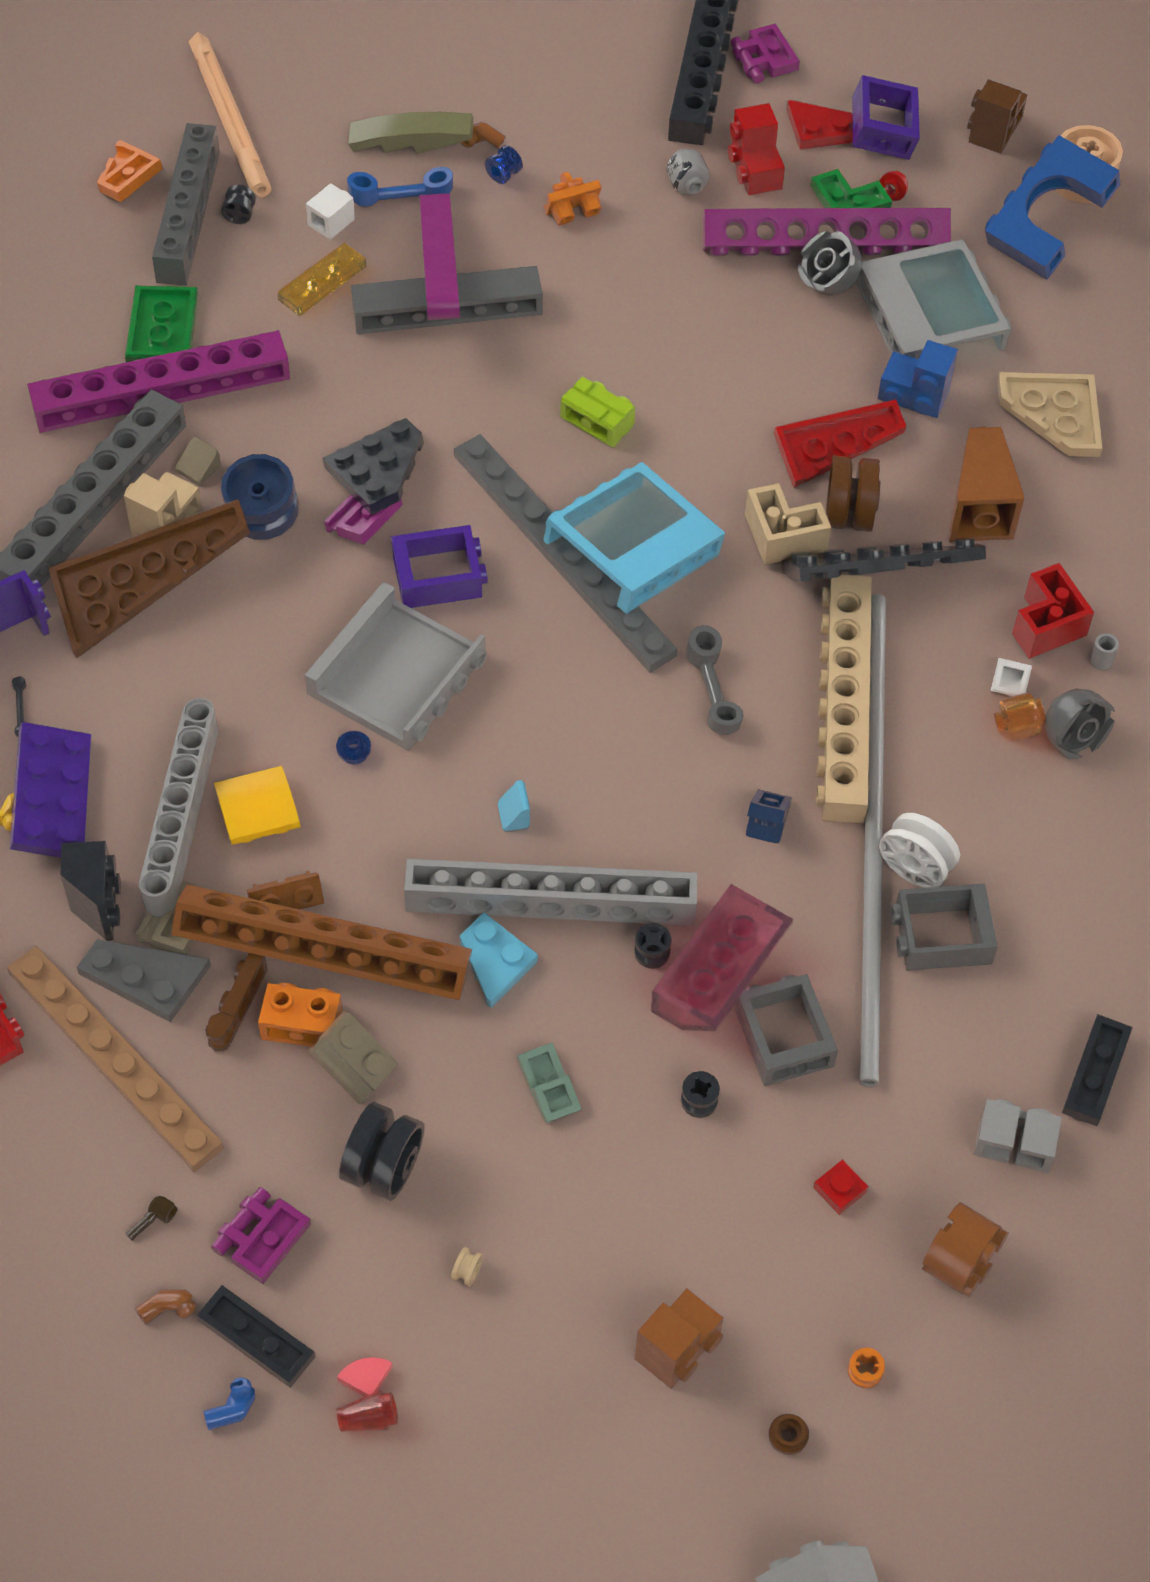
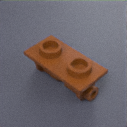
[247,870,324,910]

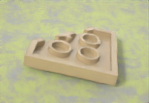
[997,372,1103,457]

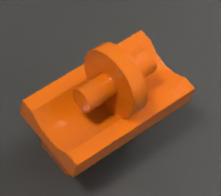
[544,172,602,226]

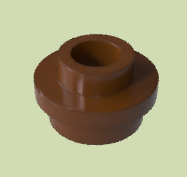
[768,1414,809,1455]

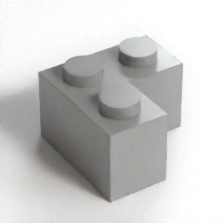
[755,1541,879,1582]

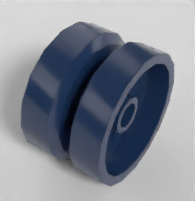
[221,454,299,540]

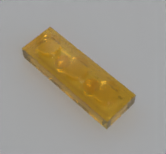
[277,242,367,317]

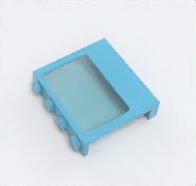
[543,462,725,614]

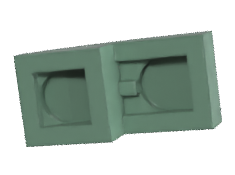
[517,1042,582,1123]

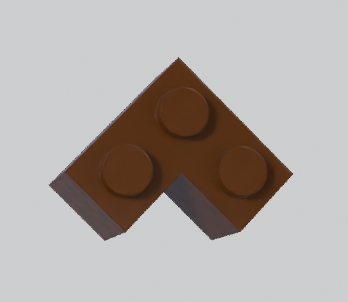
[967,79,1028,154]

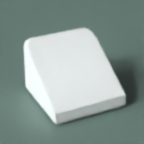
[991,658,1032,699]

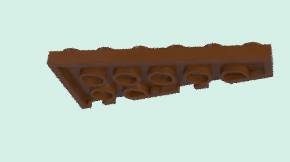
[48,499,250,658]

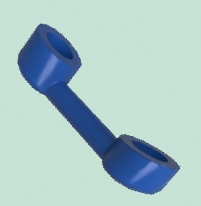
[347,167,453,207]

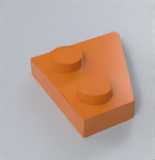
[97,140,163,202]

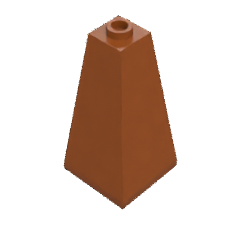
[948,426,1024,542]

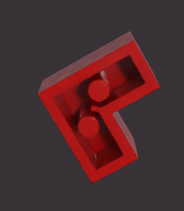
[728,103,785,196]
[1012,563,1094,659]

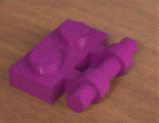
[730,23,800,84]
[211,1187,311,1284]

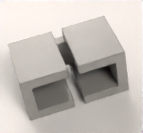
[974,1099,1062,1173]

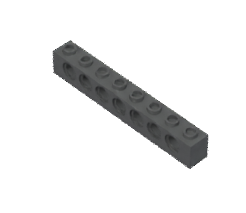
[0,389,186,587]

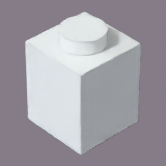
[306,183,355,240]

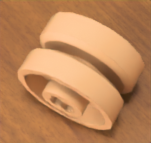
[1056,125,1123,203]

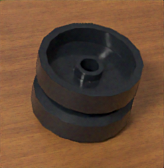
[339,1101,425,1201]

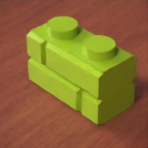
[560,376,635,448]

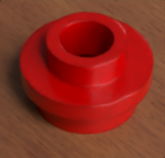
[879,171,908,201]

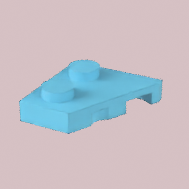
[460,913,538,1008]

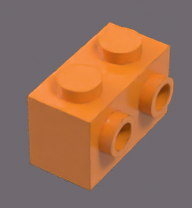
[258,983,343,1047]

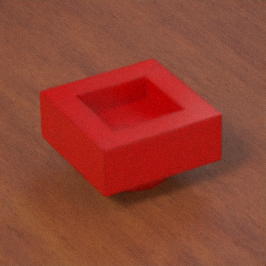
[813,1159,869,1215]

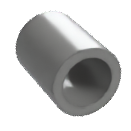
[1090,633,1119,670]

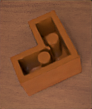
[635,1288,724,1389]

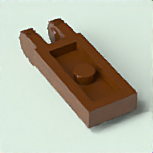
[205,953,268,1052]

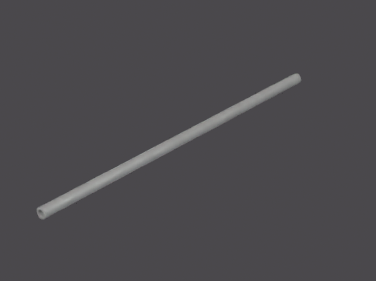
[860,594,886,1087]

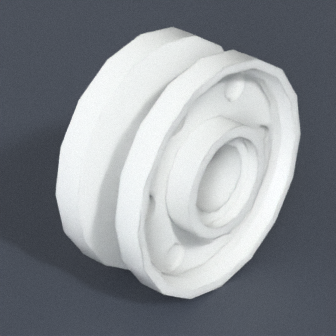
[879,813,961,888]

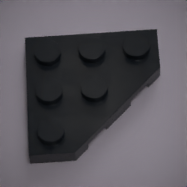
[322,418,424,515]

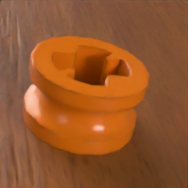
[847,1347,885,1388]

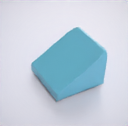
[498,780,530,831]

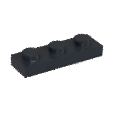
[1062,1014,1133,1126]
[197,1285,315,1388]

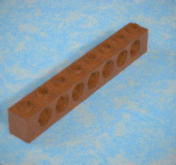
[171,884,472,1001]

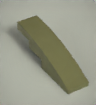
[348,111,474,154]

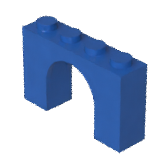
[985,135,1121,280]

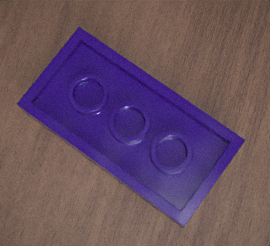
[10,722,91,858]

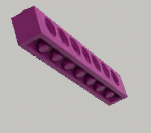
[702,208,951,256]
[27,330,290,433]

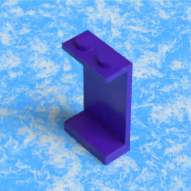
[0,570,51,636]

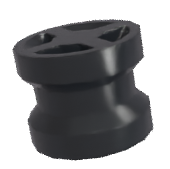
[221,185,256,224]
[634,923,672,969]
[681,1071,720,1118]

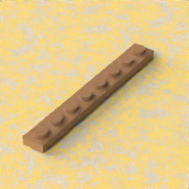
[7,946,224,1172]

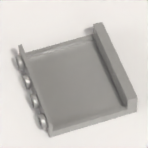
[305,582,487,751]

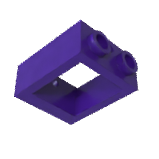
[852,75,920,160]
[391,525,488,608]

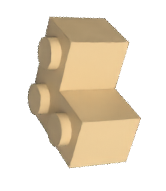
[124,472,202,537]
[745,483,831,565]

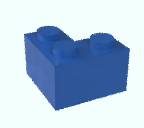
[877,340,958,418]

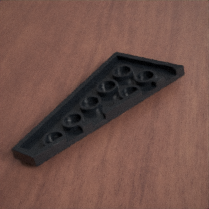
[782,538,986,582]

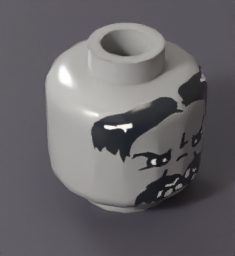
[666,149,710,195]

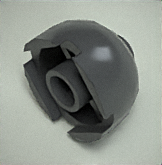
[798,231,862,296]
[1044,688,1115,759]

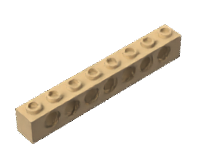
[816,575,872,824]

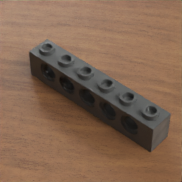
[152,123,220,286]

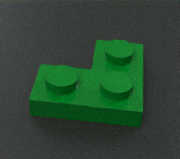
[810,169,892,208]

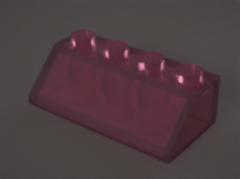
[651,884,793,1032]

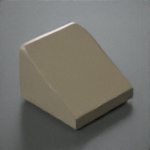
[175,436,221,486]

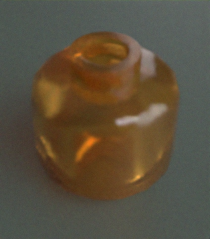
[994,692,1046,741]

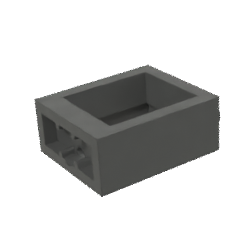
[891,884,998,971]
[735,974,838,1086]

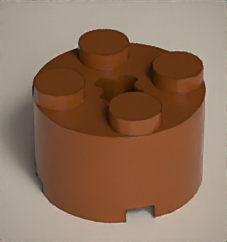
[921,1202,1009,1297]

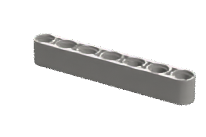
[139,698,218,917]

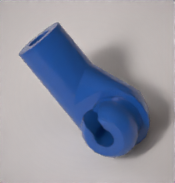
[204,1377,255,1430]

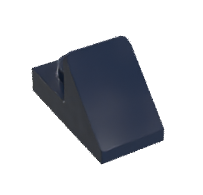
[746,789,792,844]

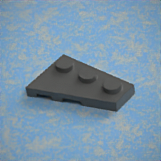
[77,939,211,1023]

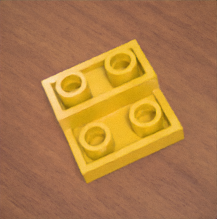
[214,766,301,845]

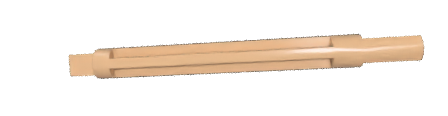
[188,32,272,198]

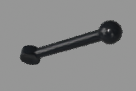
[12,676,26,737]

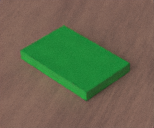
[125,285,199,362]

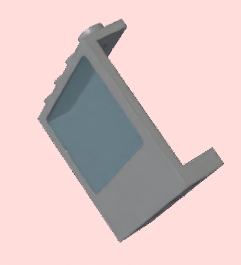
[856,239,1012,358]

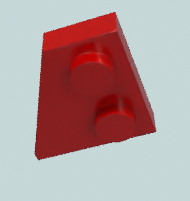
[787,100,853,149]

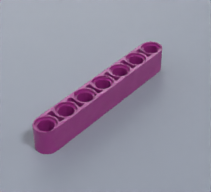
[419,193,460,320]

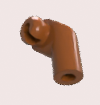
[461,122,506,149]
[135,1289,196,1325]

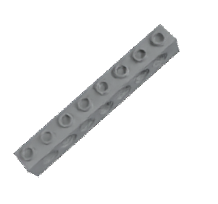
[404,859,697,926]

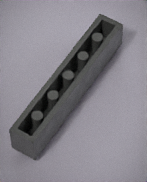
[351,266,543,334]

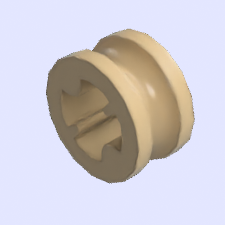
[451,1247,484,1287]

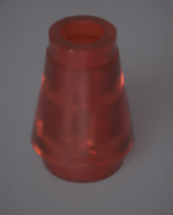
[336,1390,398,1432]

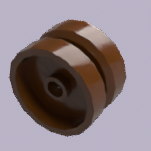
[826,455,881,532]

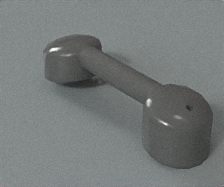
[686,625,744,735]

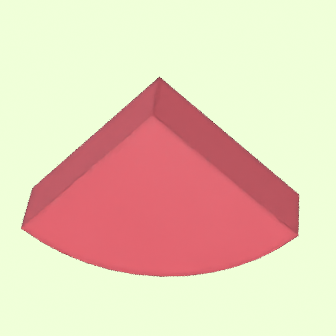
[337,1357,393,1401]

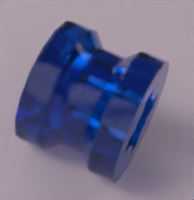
[485,145,523,184]

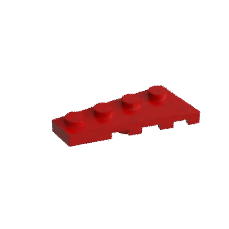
[773,399,907,488]

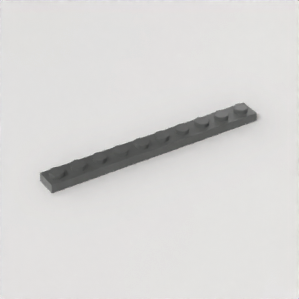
[454,434,677,673]

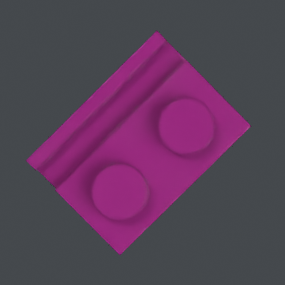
[324,495,403,545]

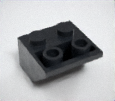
[60,841,121,941]

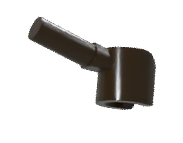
[126,1196,178,1241]

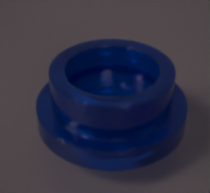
[336,731,371,765]

